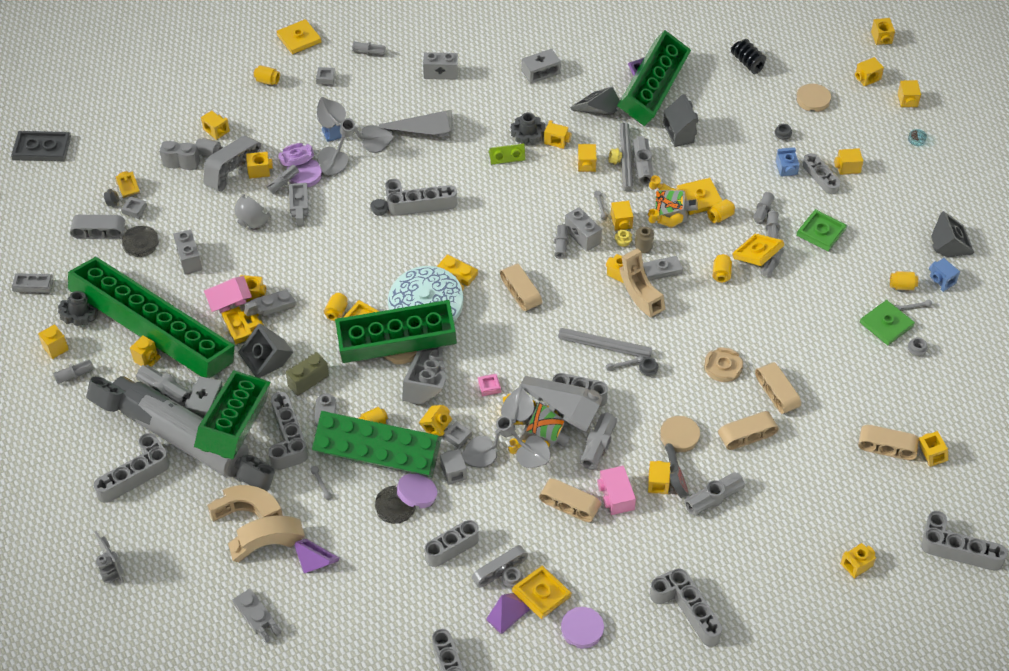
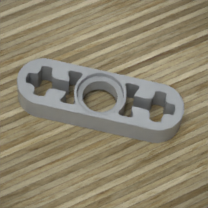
[803,153,840,194]
[472,545,528,588]

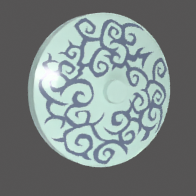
[388,266,464,322]

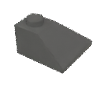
[570,86,620,115]
[931,211,975,257]
[238,324,293,378]

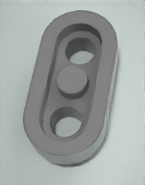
[314,394,336,427]

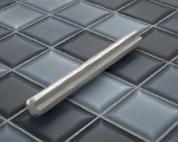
[620,123,633,191]
[558,328,652,358]

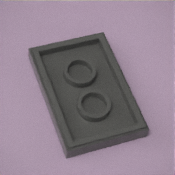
[11,131,71,162]

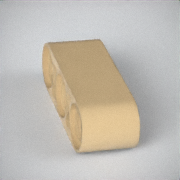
[500,263,542,311]
[755,362,801,414]
[718,411,779,450]
[858,425,919,460]
[539,478,601,522]

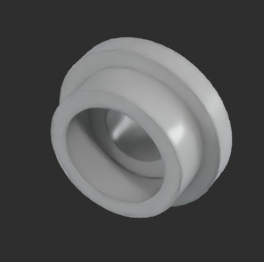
[908,337,928,356]
[502,567,523,588]

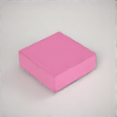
[478,373,501,397]

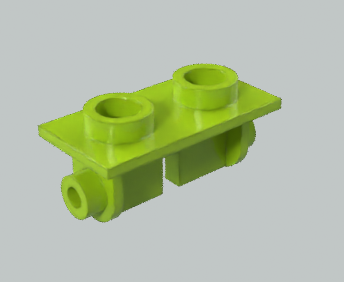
[488,144,526,165]

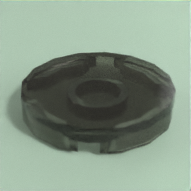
[121,226,159,257]
[375,485,416,524]

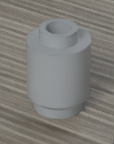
[195,138,223,157]

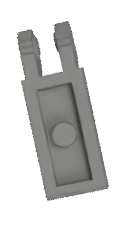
[232,588,281,643]

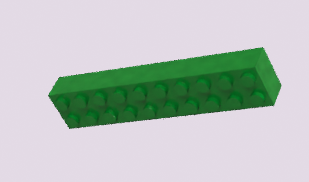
[68,256,235,378]

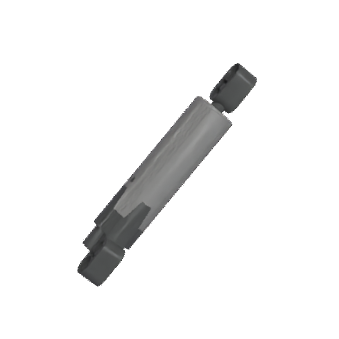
[86,376,275,491]

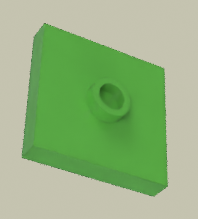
[796,209,847,252]
[860,300,915,346]

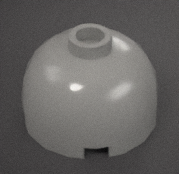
[234,194,271,228]

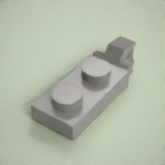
[289,183,309,226]
[244,289,296,317]

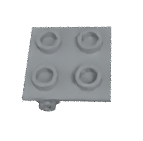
[95,531,124,584]

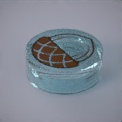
[908,129,927,146]

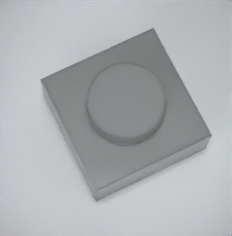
[316,67,335,85]
[121,197,147,218]
[444,421,472,449]

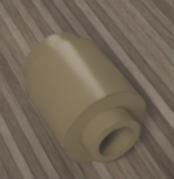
[635,227,654,253]

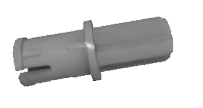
[352,41,386,55]
[266,165,299,194]
[753,192,775,223]
[765,210,780,239]
[554,224,569,259]
[761,247,784,277]
[53,359,94,384]

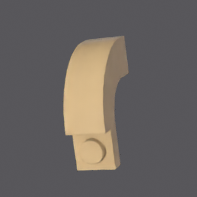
[619,248,665,318]
[207,485,283,522]
[228,516,305,563]

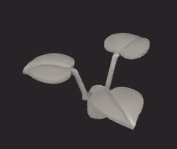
[317,97,393,175]
[461,386,550,468]

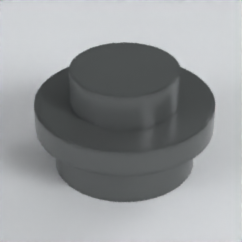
[775,123,792,140]
[104,189,119,207]
[370,199,388,216]
[639,357,659,376]

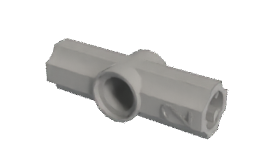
[633,136,653,186]
[136,365,191,406]
[580,412,617,470]
[684,472,745,516]

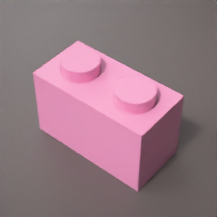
[204,276,252,313]
[597,466,636,515]

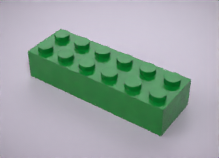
[617,30,691,126]
[335,300,457,364]
[194,370,271,459]
[312,411,442,478]

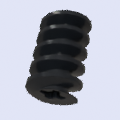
[731,39,766,74]

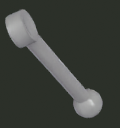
[594,191,608,220]
[894,300,932,311]
[606,356,644,371]
[311,466,332,500]

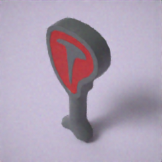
[665,443,689,498]

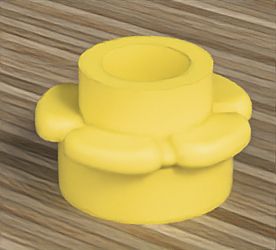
[608,148,622,165]
[614,230,632,247]

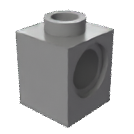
[440,449,467,485]

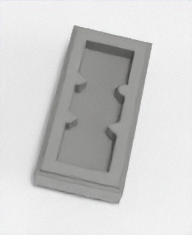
[643,256,683,281]
[12,273,54,293]

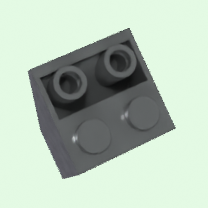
[663,94,698,147]

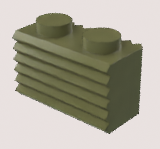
[286,352,329,396]

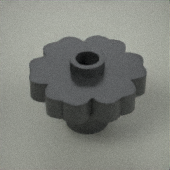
[511,112,546,145]
[58,291,98,326]

